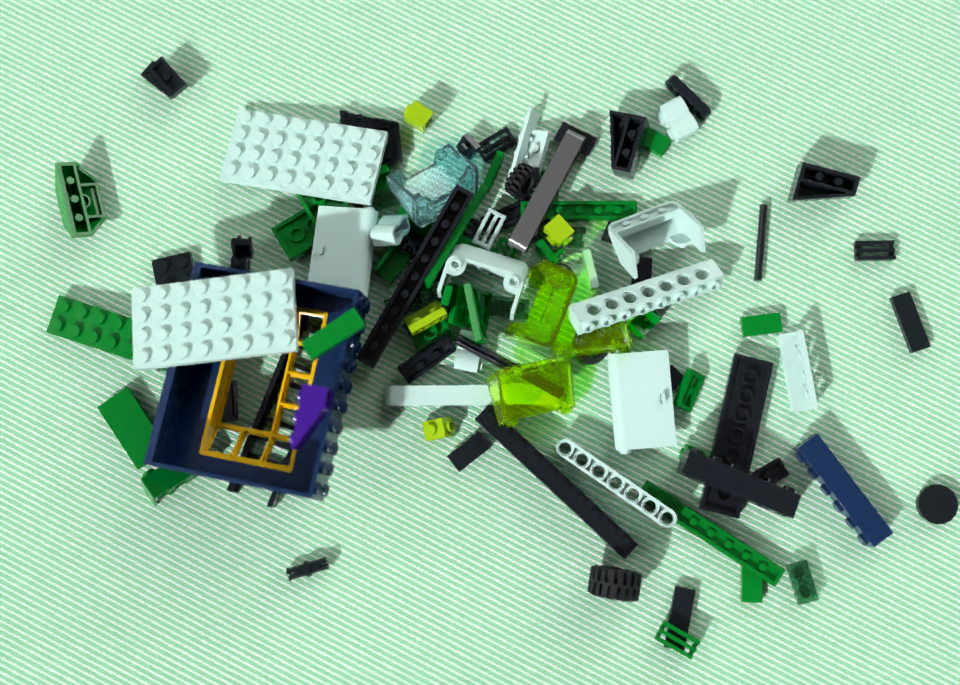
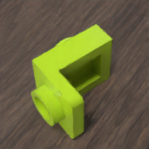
[422,417,456,442]

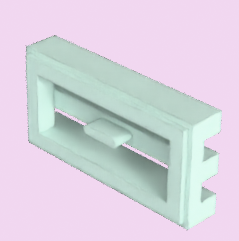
[472,208,507,251]

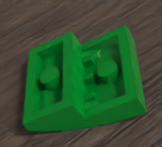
[448,284,492,331]

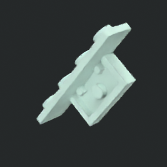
[508,107,552,176]

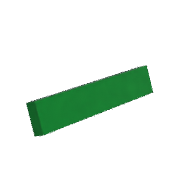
[422,184,488,289]
[520,201,637,222]

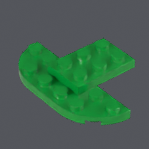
[271,194,349,262]

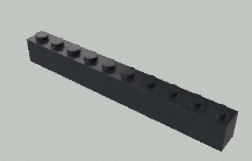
[356,184,474,369]
[475,405,638,559]

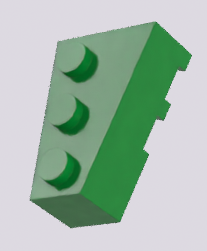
[141,467,198,506]

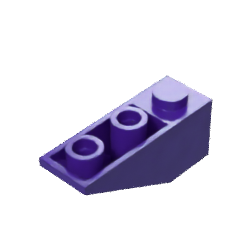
[289,384,333,451]

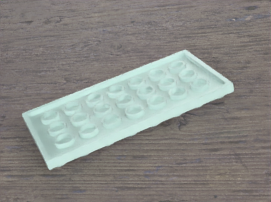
[220,108,388,206]
[131,268,299,371]

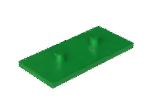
[97,387,153,470]

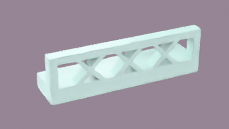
[777,329,818,413]

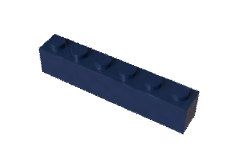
[793,434,893,547]

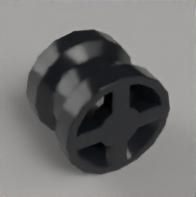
[230,256,250,271]

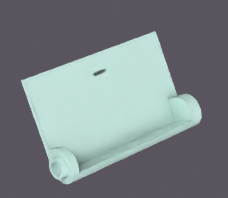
[308,206,378,298]
[607,350,677,454]

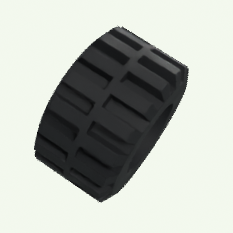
[587,565,642,602]

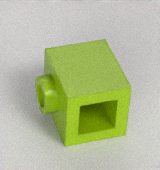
[403,100,435,134]
[543,214,575,248]

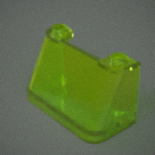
[504,259,578,347]
[545,309,633,363]
[486,355,576,428]

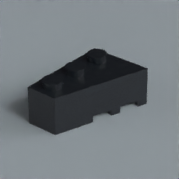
[609,110,649,180]
[787,162,861,202]

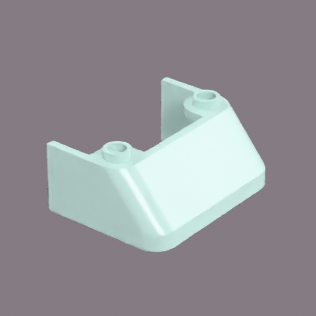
[608,201,705,279]
[437,243,529,320]

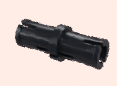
[286,557,329,581]

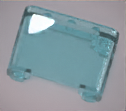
[386,144,478,227]

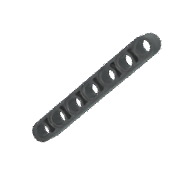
[508,129,586,254]

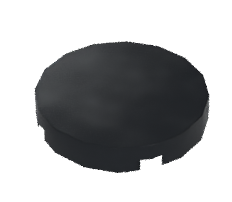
[916,484,958,524]

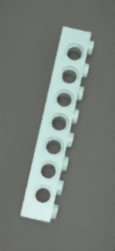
[568,259,724,335]

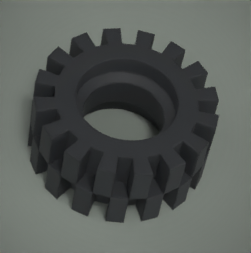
[504,162,540,201]

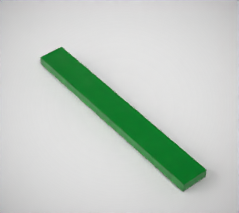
[636,480,785,587]

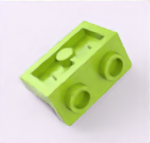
[404,300,448,336]

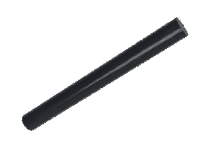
[754,204,768,282]

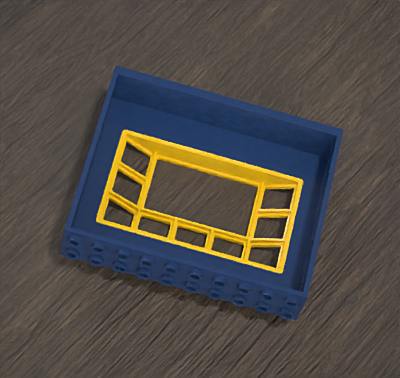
[143,262,370,501]

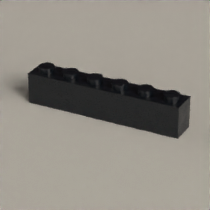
[676,448,801,518]

